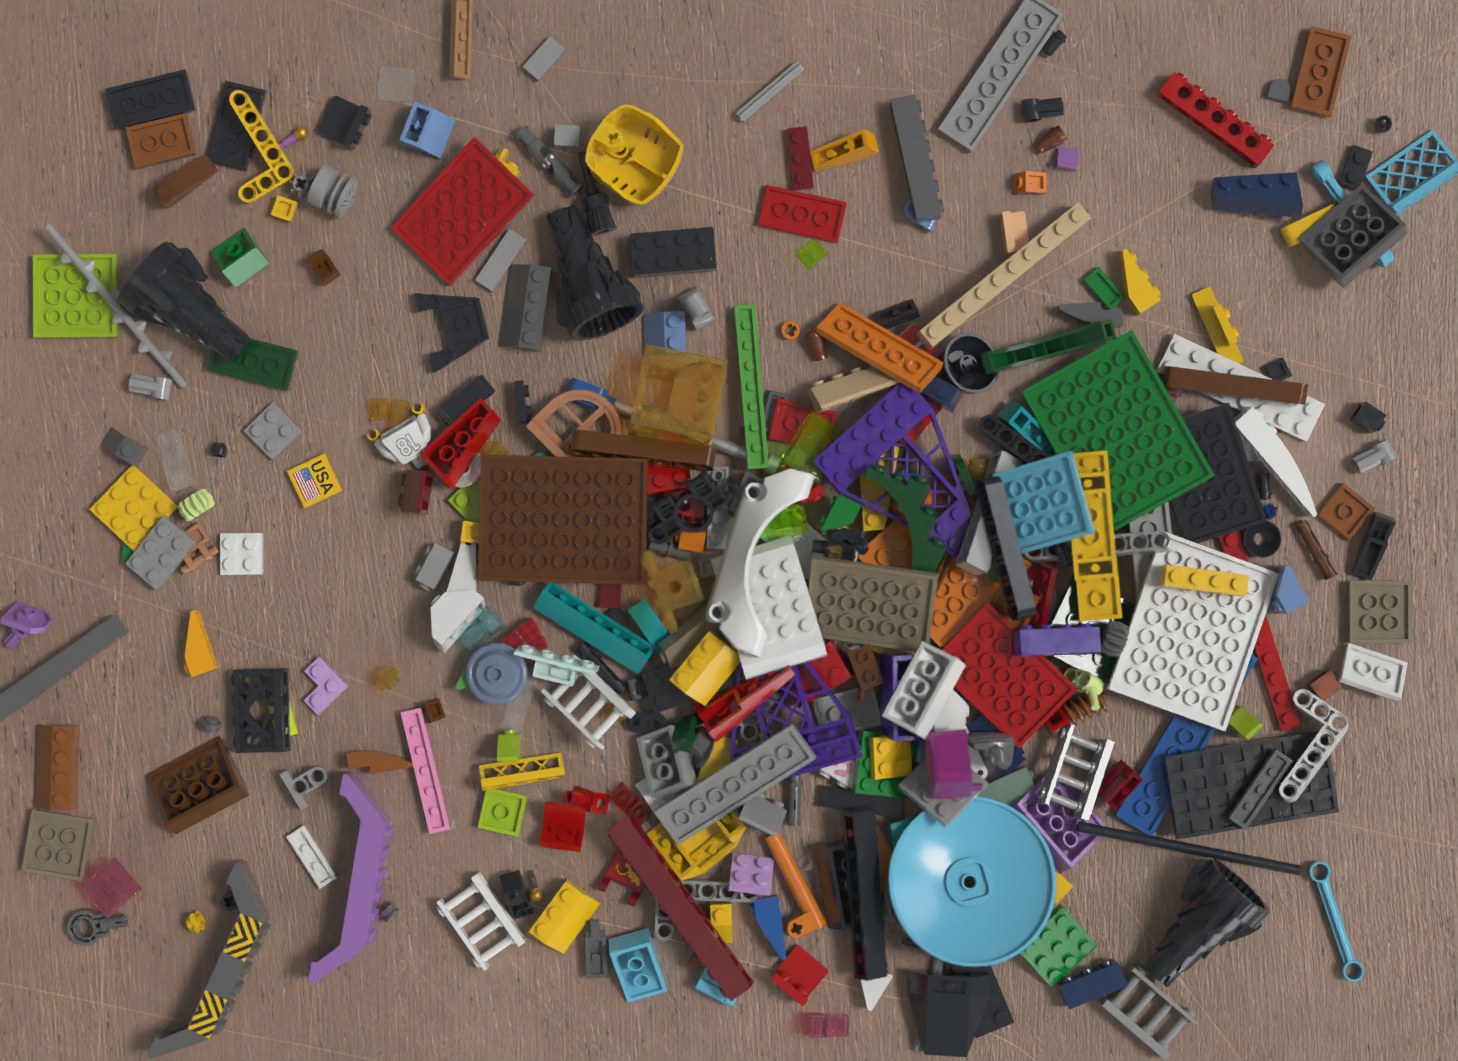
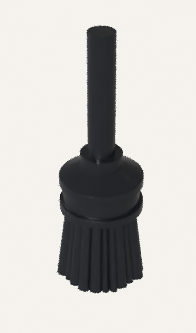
[577,151,617,236]

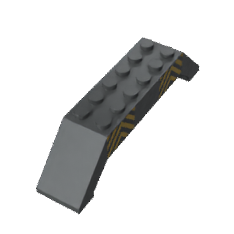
[146,860,271,1059]

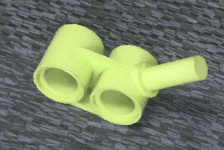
[1063,667,1104,710]

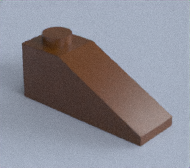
[150,154,218,208]

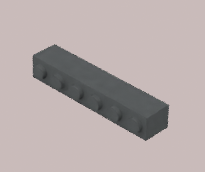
[890,94,944,223]

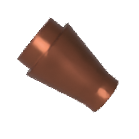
[1035,125,1067,154]
[805,330,828,361]

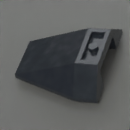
[906,969,991,1057]

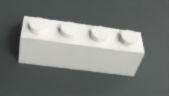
[882,641,966,740]

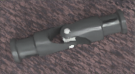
[514,125,585,197]

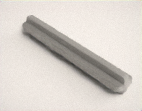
[736,61,804,122]

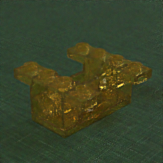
[641,550,704,634]

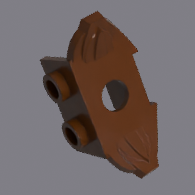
[836,641,884,705]

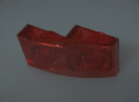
[608,782,654,825]

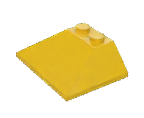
[647,811,746,881]

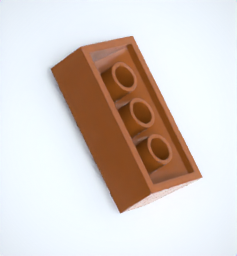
[35,724,80,810]

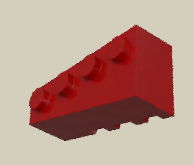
[419,398,501,489]

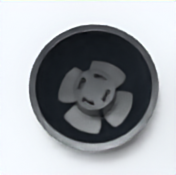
[941,333,999,394]

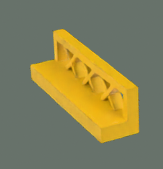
[479,753,565,791]

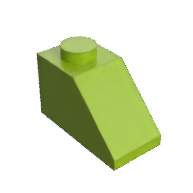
[1228,705,1263,740]
[497,729,521,761]

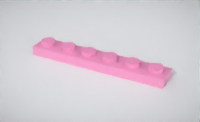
[401,707,451,834]

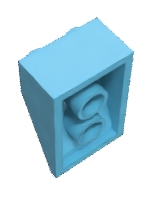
[609,928,668,1003]

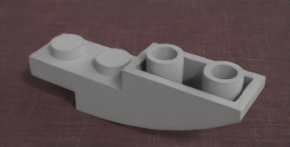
[707,466,729,551]

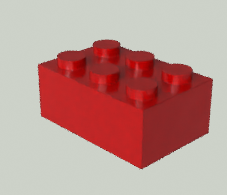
[777,640,855,708]

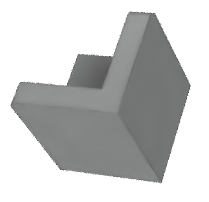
[554,124,581,149]

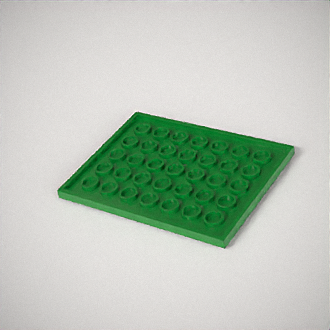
[1022,330,1215,531]

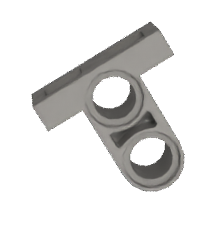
[280,766,330,810]

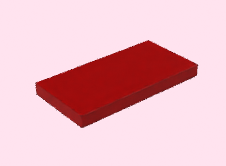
[757,185,847,243]

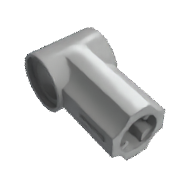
[128,374,173,400]
[1351,439,1397,474]

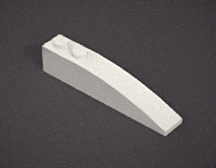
[1234,407,1317,517]

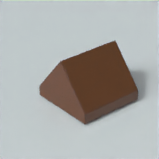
[422,698,446,724]

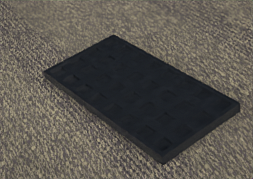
[1163,730,1339,839]

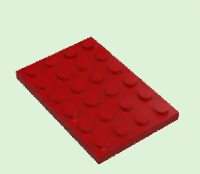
[391,137,535,285]
[940,602,1078,748]

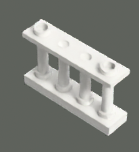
[541,654,636,750]
[436,871,527,971]

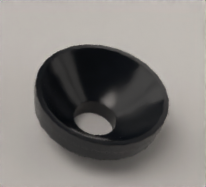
[1243,520,1282,558]

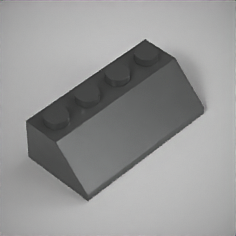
[500,264,553,352]

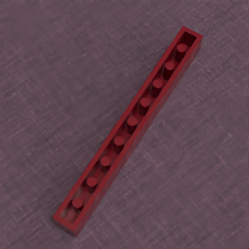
[607,813,754,1001]

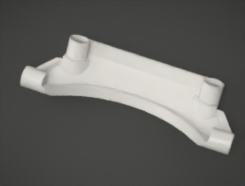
[705,469,814,658]

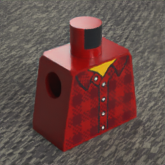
[500,617,549,664]

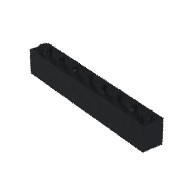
[842,808,887,981]

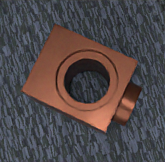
[1306,670,1342,701]

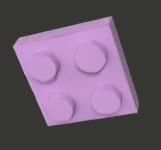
[729,853,774,896]

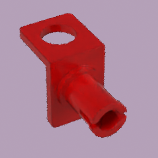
[564,786,611,815]

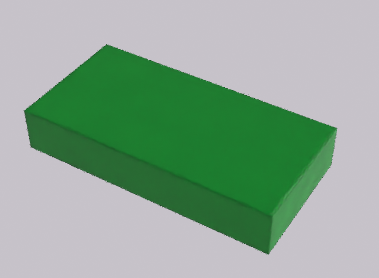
[1082,267,1126,310]

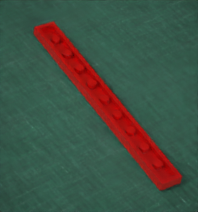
[1218,530,1301,731]

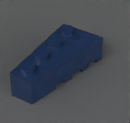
[1210,172,1303,221]

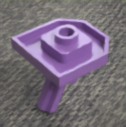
[0,601,53,649]

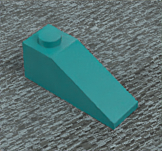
[997,400,1054,455]

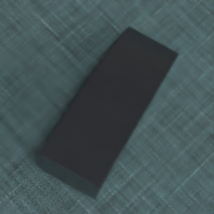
[1352,511,1396,581]

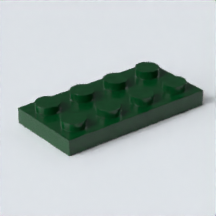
[207,338,299,391]

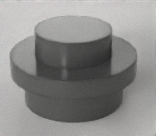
[201,716,222,733]

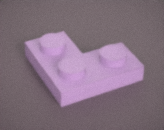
[304,656,349,715]

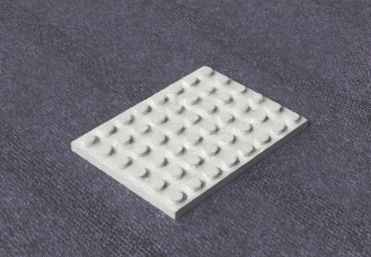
[1107,531,1279,731]

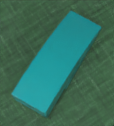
[628,599,670,655]

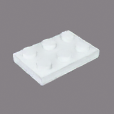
[1339,643,1408,701]

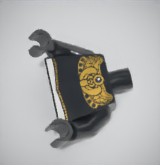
[811,527,869,562]

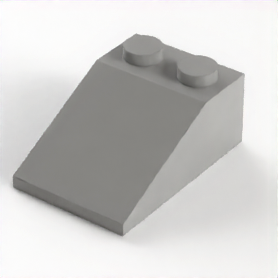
[738,793,787,837]

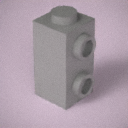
[415,543,455,591]

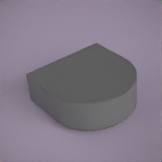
[1266,79,1290,103]

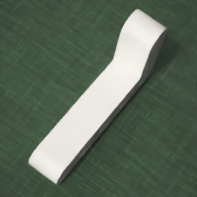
[1279,689,1348,802]

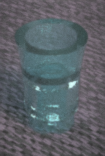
[459,606,506,652]

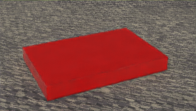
[768,398,838,451]

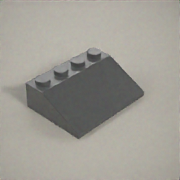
[1299,184,1407,289]

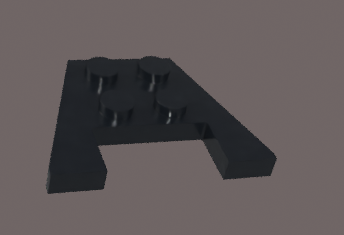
[414,293,490,373]

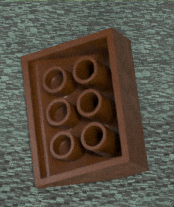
[146,736,249,834]

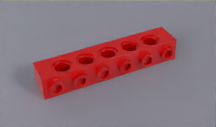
[1156,72,1274,168]

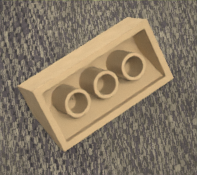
[808,364,900,414]

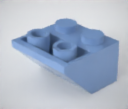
[400,101,456,159]

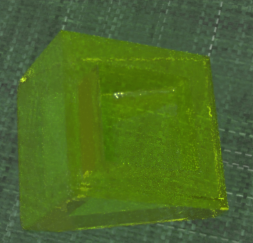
[796,238,829,270]

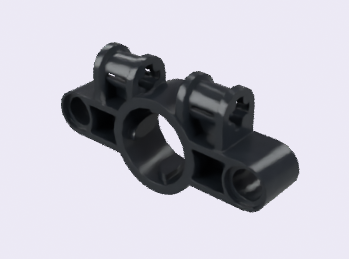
[649,469,739,544]

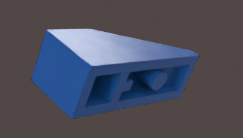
[750,895,786,960]

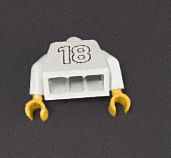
[367,403,431,469]

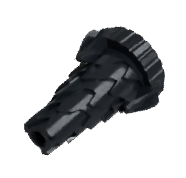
[546,204,644,340]
[117,241,250,363]
[1144,858,1271,987]

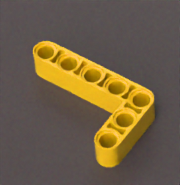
[229,90,295,203]

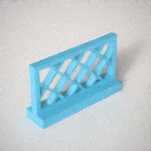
[1365,130,1458,216]

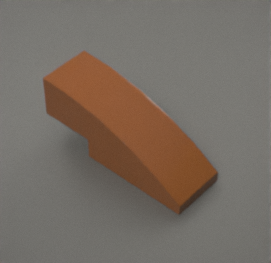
[346,750,413,774]

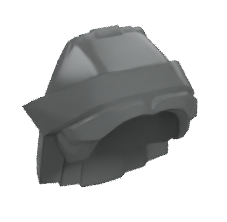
[967,732,1015,769]

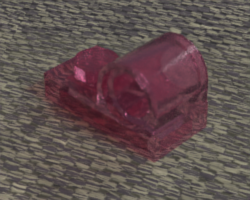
[804,1013,849,1038]

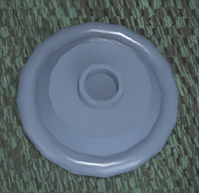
[465,643,528,705]

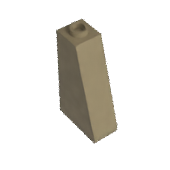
[658,605,730,669]

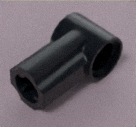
[1021,97,1064,123]

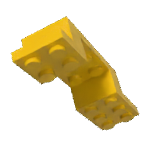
[1071,450,1122,621]

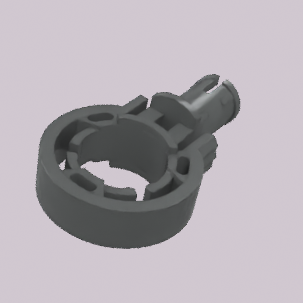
[67,908,128,946]

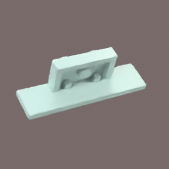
[514,645,599,687]

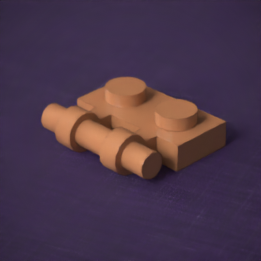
[180,522,220,574]

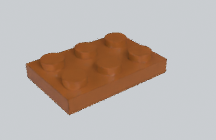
[126,113,197,169]

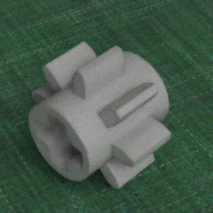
[289,172,314,198]

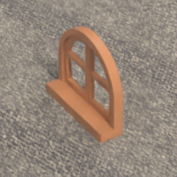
[526,389,622,457]

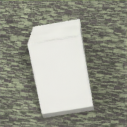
[861,971,893,1011]

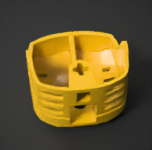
[586,105,684,206]

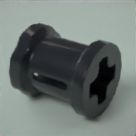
[220,891,238,911]

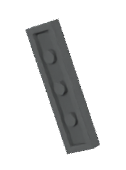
[1227,749,1293,830]

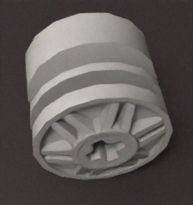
[307,164,359,219]

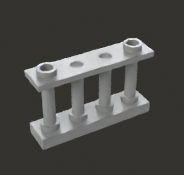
[1036,724,1115,821]
[1099,965,1198,1060]

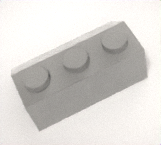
[636,725,697,798]

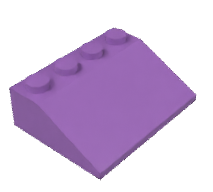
[1011,772,1107,873]

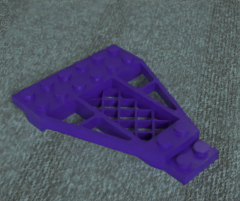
[812,382,972,559]
[729,661,863,779]

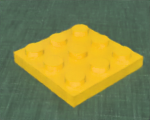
[89,465,178,552]

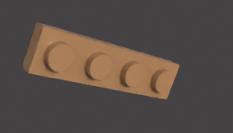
[449,0,473,80]

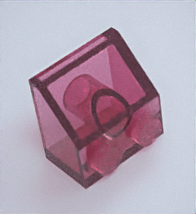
[80,857,142,919]

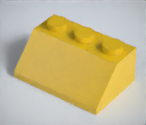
[670,630,741,706]
[529,878,601,954]

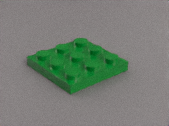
[851,730,918,799]
[1020,904,1098,987]

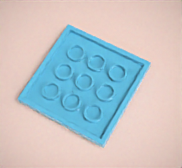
[992,451,1095,554]

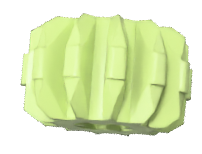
[177,489,215,521]

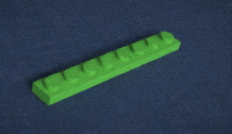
[734,304,769,470]

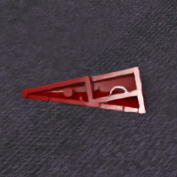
[693,665,795,743]

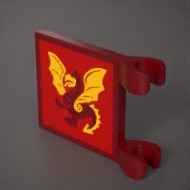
[598,847,645,907]

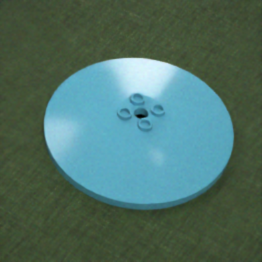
[888,797,1056,967]

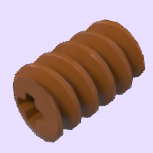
[1061,692,1108,726]

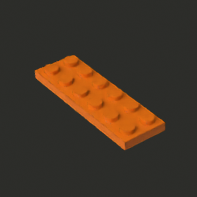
[816,303,943,394]

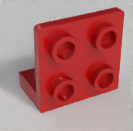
[771,945,828,1006]

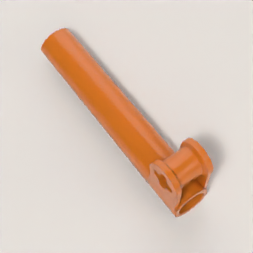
[764,832,827,938]

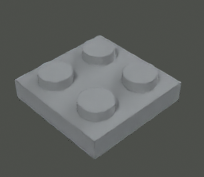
[244,402,303,461]

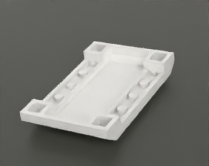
[711,536,827,680]

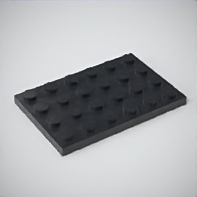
[1172,402,1267,543]

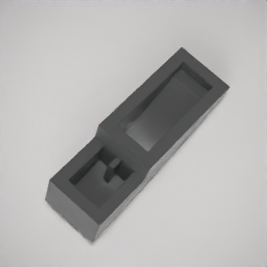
[1057,302,1123,328]

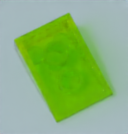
[778,410,844,485]
[765,504,809,541]

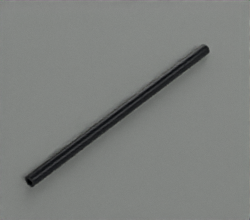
[1076,821,1301,875]

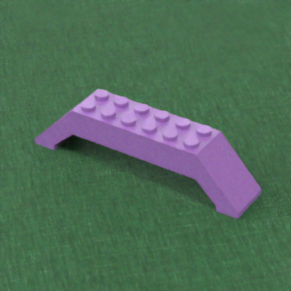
[308,771,394,983]

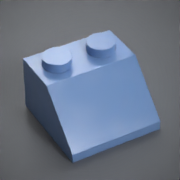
[644,311,686,356]
[1269,565,1309,614]

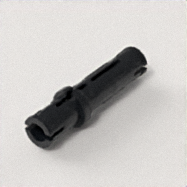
[576,641,628,695]

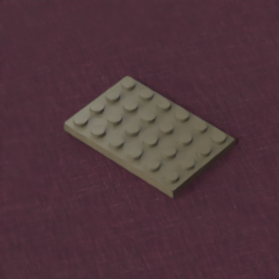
[808,556,938,652]

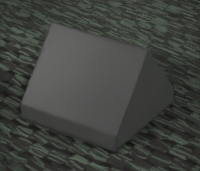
[626,677,648,701]

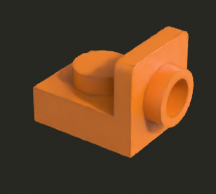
[1013,171,1047,194]

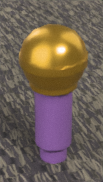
[279,126,308,149]

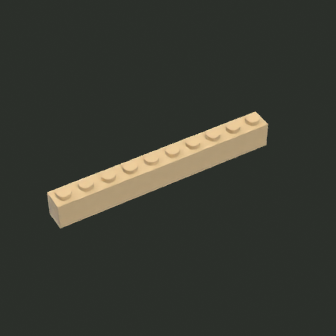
[916,202,1091,351]

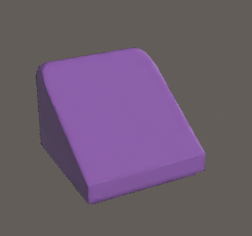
[1055,147,1079,171]

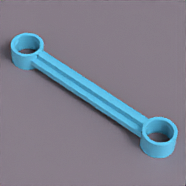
[1310,160,1394,268]
[1307,860,1364,982]

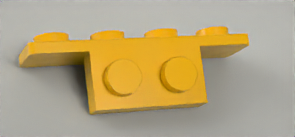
[1192,287,1244,364]

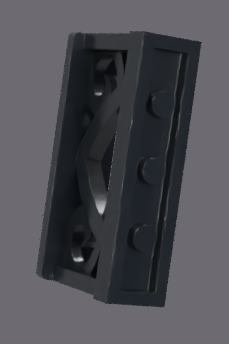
[231,668,291,753]

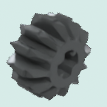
[1100,621,1129,657]

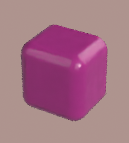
[925,729,983,800]

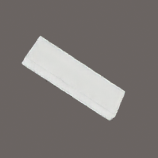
[286,825,338,889]

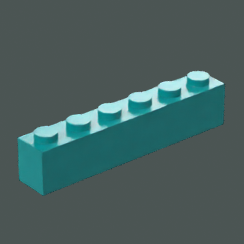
[533,582,656,675]

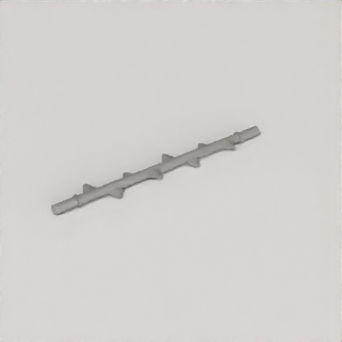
[44,224,188,389]

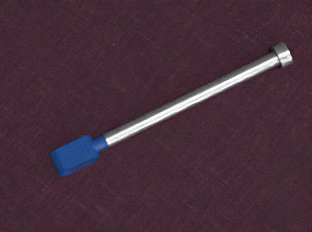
[567,377,781,475]

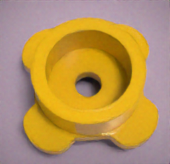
[186,910,205,933]

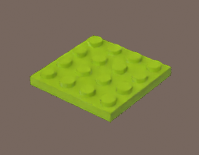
[33,254,118,338]

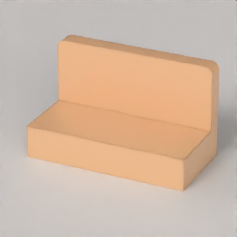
[1000,211,1029,256]

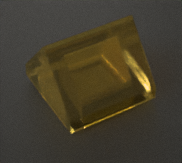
[367,398,391,422]

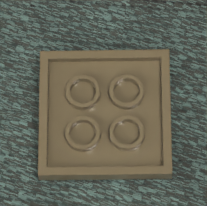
[1348,581,1412,643]
[21,809,95,882]

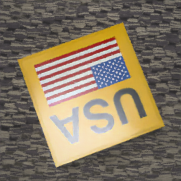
[287,453,343,509]

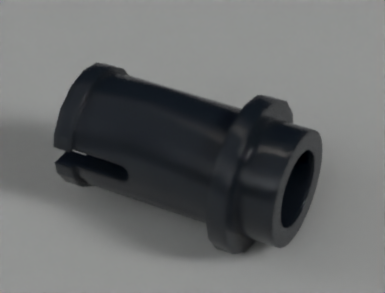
[1042,29,1067,57]
[1257,474,1273,500]

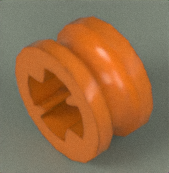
[781,321,800,340]

